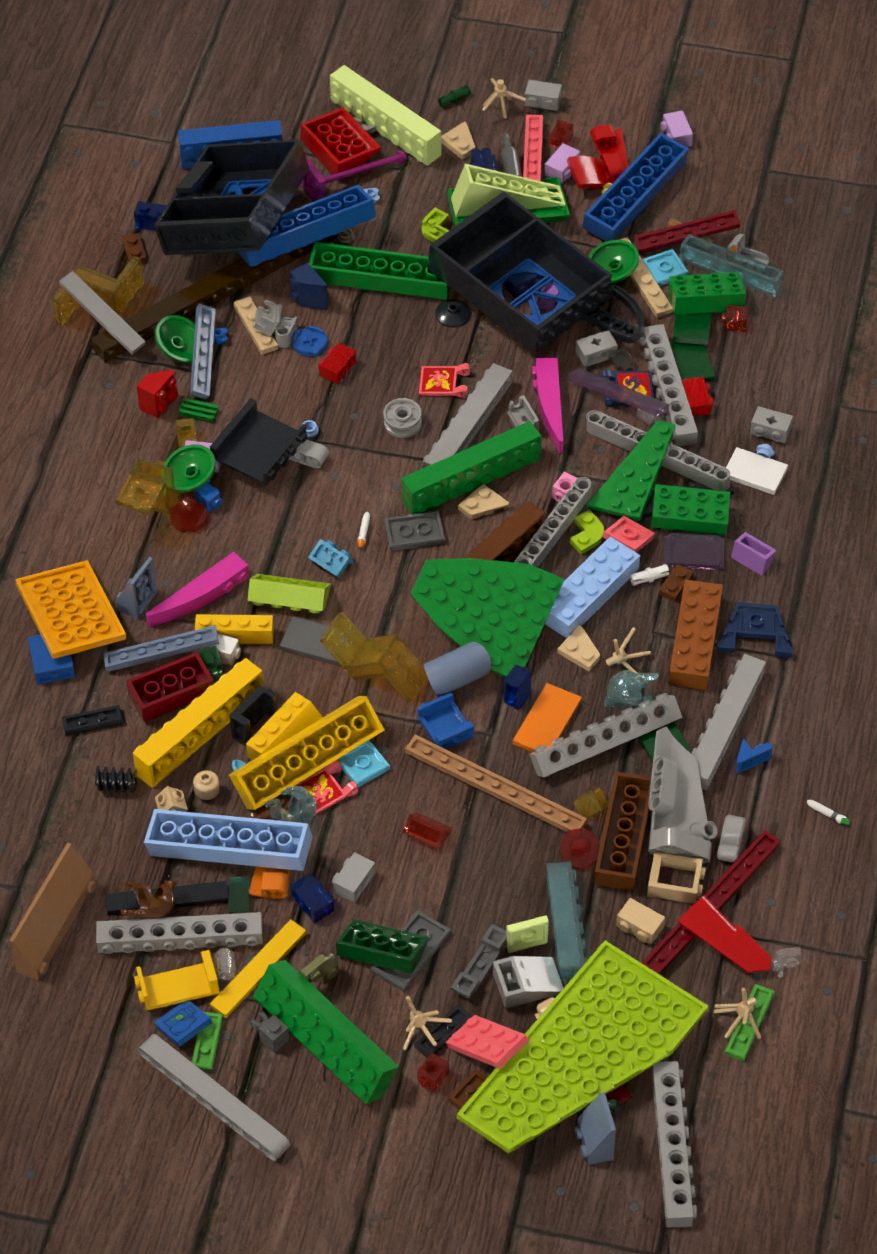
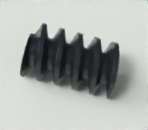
[95,766,137,793]

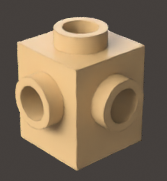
[155,786,188,812]

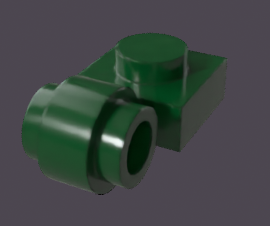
[198,646,226,684]

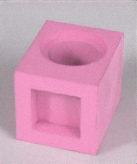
[552,472,578,502]

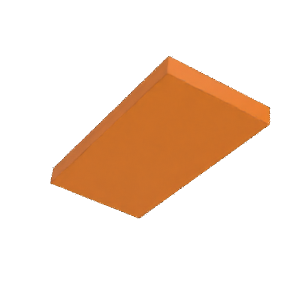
[513,683,582,752]

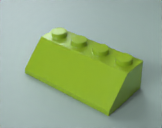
[248,574,331,613]

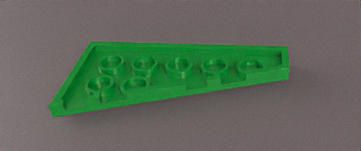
[587,420,676,521]

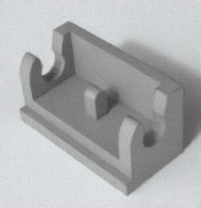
[253,300,282,336]
[507,395,539,432]

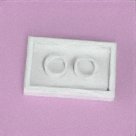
[726,447,788,495]

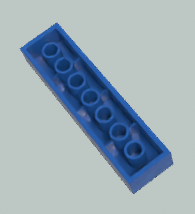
[582,133,689,241]
[238,185,376,267]

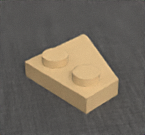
[441,121,475,160]
[458,484,510,519]
[558,625,600,672]

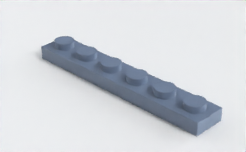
[190,304,216,400]
[104,625,219,672]

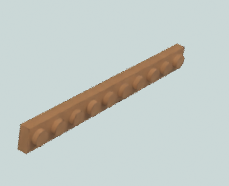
[405,735,587,837]

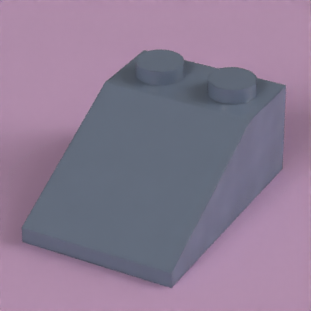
[116,556,157,619]
[575,1092,616,1165]

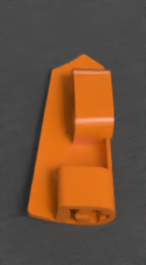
[249,815,295,899]

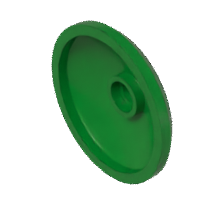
[589,240,639,283]
[155,315,195,363]
[162,444,216,492]

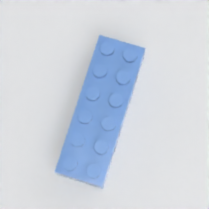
[545,536,640,638]

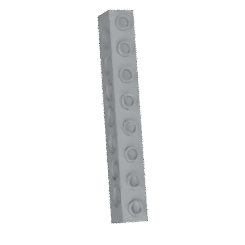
[640,324,698,447]
[529,693,683,777]
[96,912,263,954]
[651,1061,697,1228]

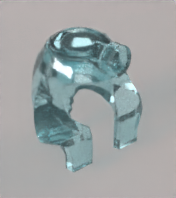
[604,670,659,707]
[265,786,317,823]

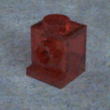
[549,119,574,147]

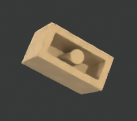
[616,898,665,945]

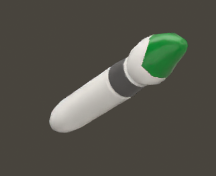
[807,800,850,825]

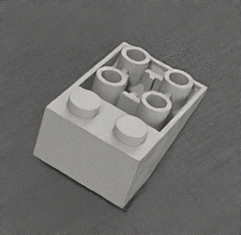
[493,956,564,1009]

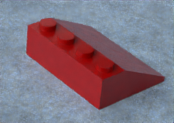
[300,107,381,175]

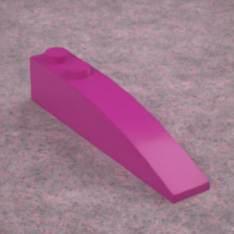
[532,358,563,453]
[146,552,249,627]

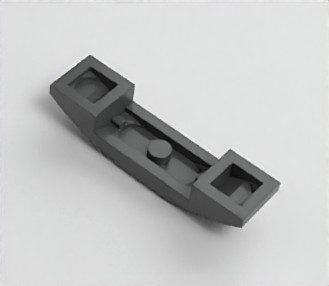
[451,924,507,998]

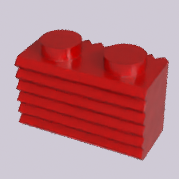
[318,342,357,384]
[682,377,714,416]

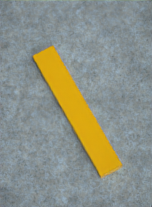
[210,919,307,1018]

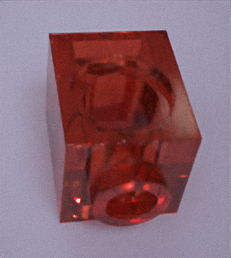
[722,305,748,332]
[417,1053,449,1092]

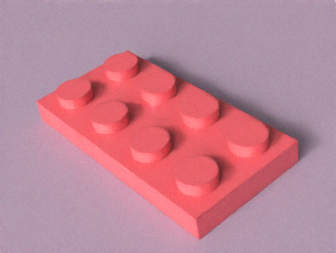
[446,1015,529,1069]

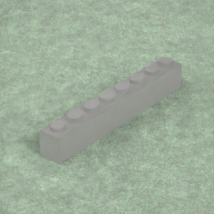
[422,363,513,468]
[692,654,766,791]

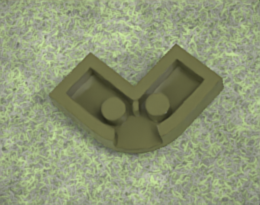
[301,953,338,983]

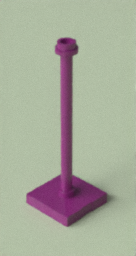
[302,151,407,202]

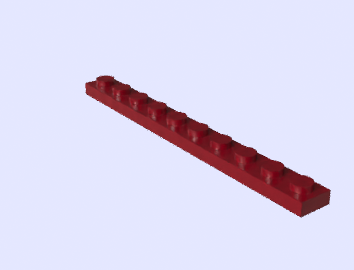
[641,830,781,975]

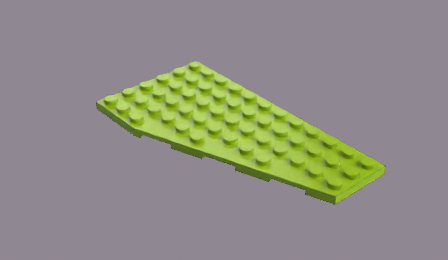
[456,940,708,1153]

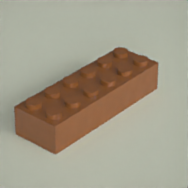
[668,579,723,690]

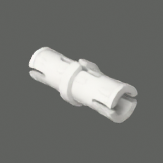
[630,564,669,586]

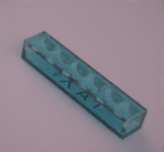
[680,234,784,297]
[546,862,587,980]

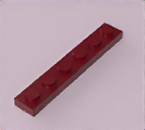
[634,210,740,254]

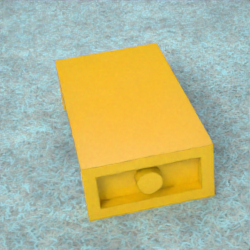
[134,950,220,1011]

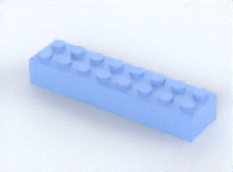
[144,809,313,871]

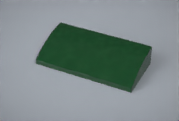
[336,919,428,974]

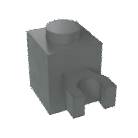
[251,1012,290,1053]

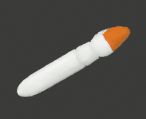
[357,512,370,548]

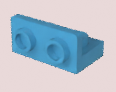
[308,539,354,578]

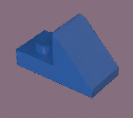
[735,739,773,774]

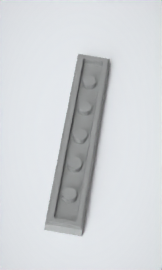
[59,271,146,354]

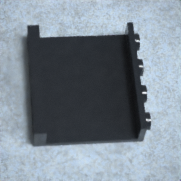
[210,398,307,486]

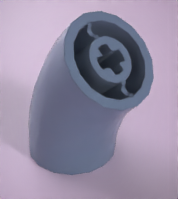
[424,642,491,697]

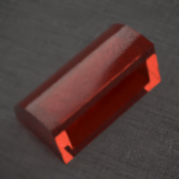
[403,812,452,848]

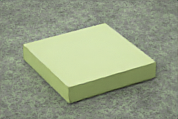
[506,916,549,953]

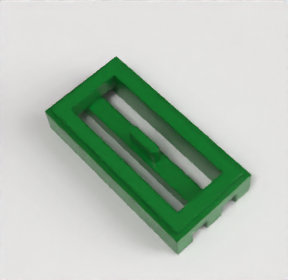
[178,398,219,423]

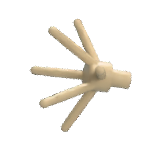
[482,78,526,119]
[606,627,651,680]
[714,988,761,1039]
[403,996,452,1050]

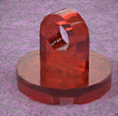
[170,496,207,533]
[559,828,599,869]

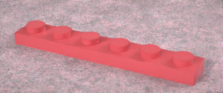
[523,115,543,181]

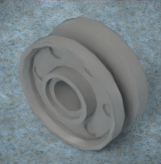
[383,398,422,438]

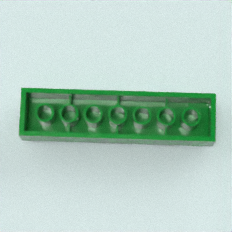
[309,242,450,300]
[401,421,541,515]
[253,960,399,1104]

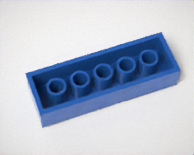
[178,120,283,169]

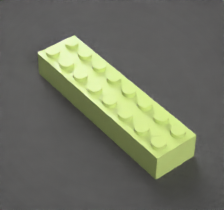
[330,65,441,166]

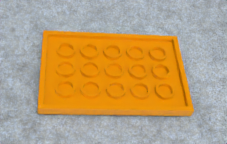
[15,560,126,659]

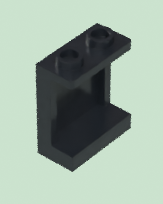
[229,685,277,747]

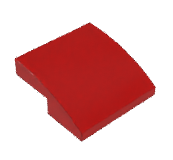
[567,156,608,190]

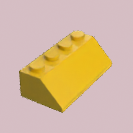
[246,692,323,760]

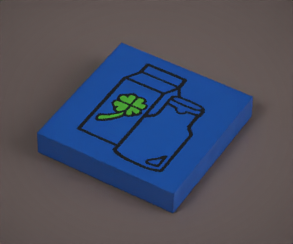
[154,1001,212,1047]

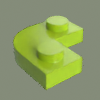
[422,208,449,242]
[570,509,604,555]

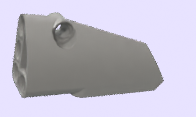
[648,727,717,863]

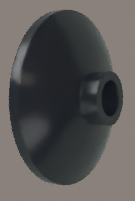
[435,300,471,328]

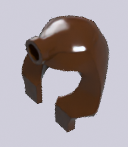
[121,880,177,919]

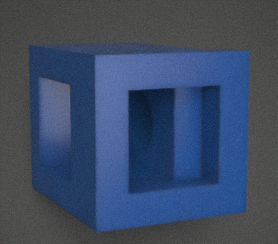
[194,480,223,513]

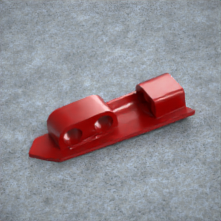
[590,124,629,184]
[678,895,771,973]

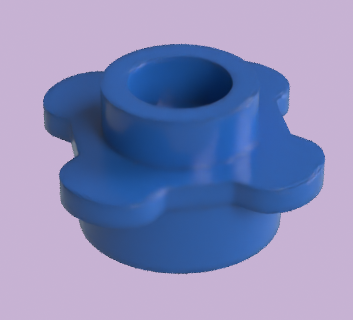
[213,328,228,344]

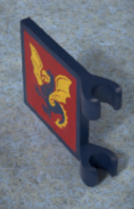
[601,370,654,407]

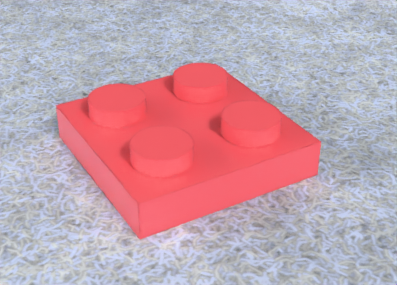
[603,516,655,553]

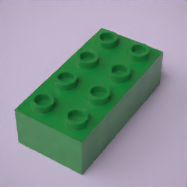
[668,272,746,315]
[651,484,730,535]

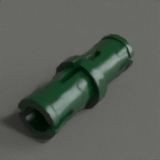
[438,85,471,108]

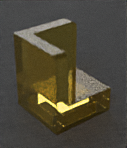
[175,418,197,448]
[573,787,609,818]

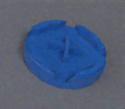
[292,326,328,357]

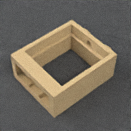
[647,852,706,904]

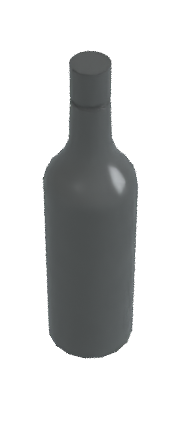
[501,133,523,177]

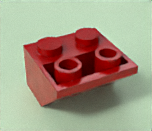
[136,370,178,418]

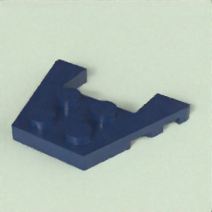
[717,602,793,657]

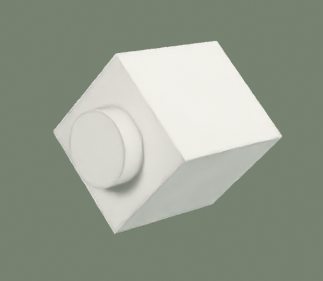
[210,633,241,665]

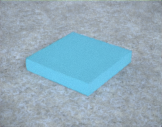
[642,249,689,287]
[337,740,390,788]

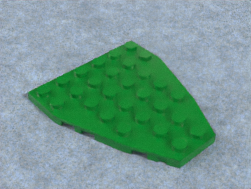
[410,558,565,683]

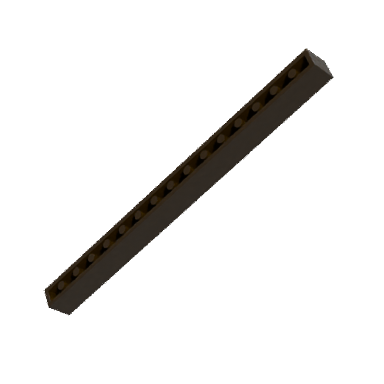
[91,234,338,363]

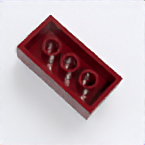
[126,652,214,722]

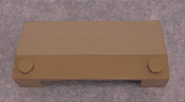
[9,843,96,981]

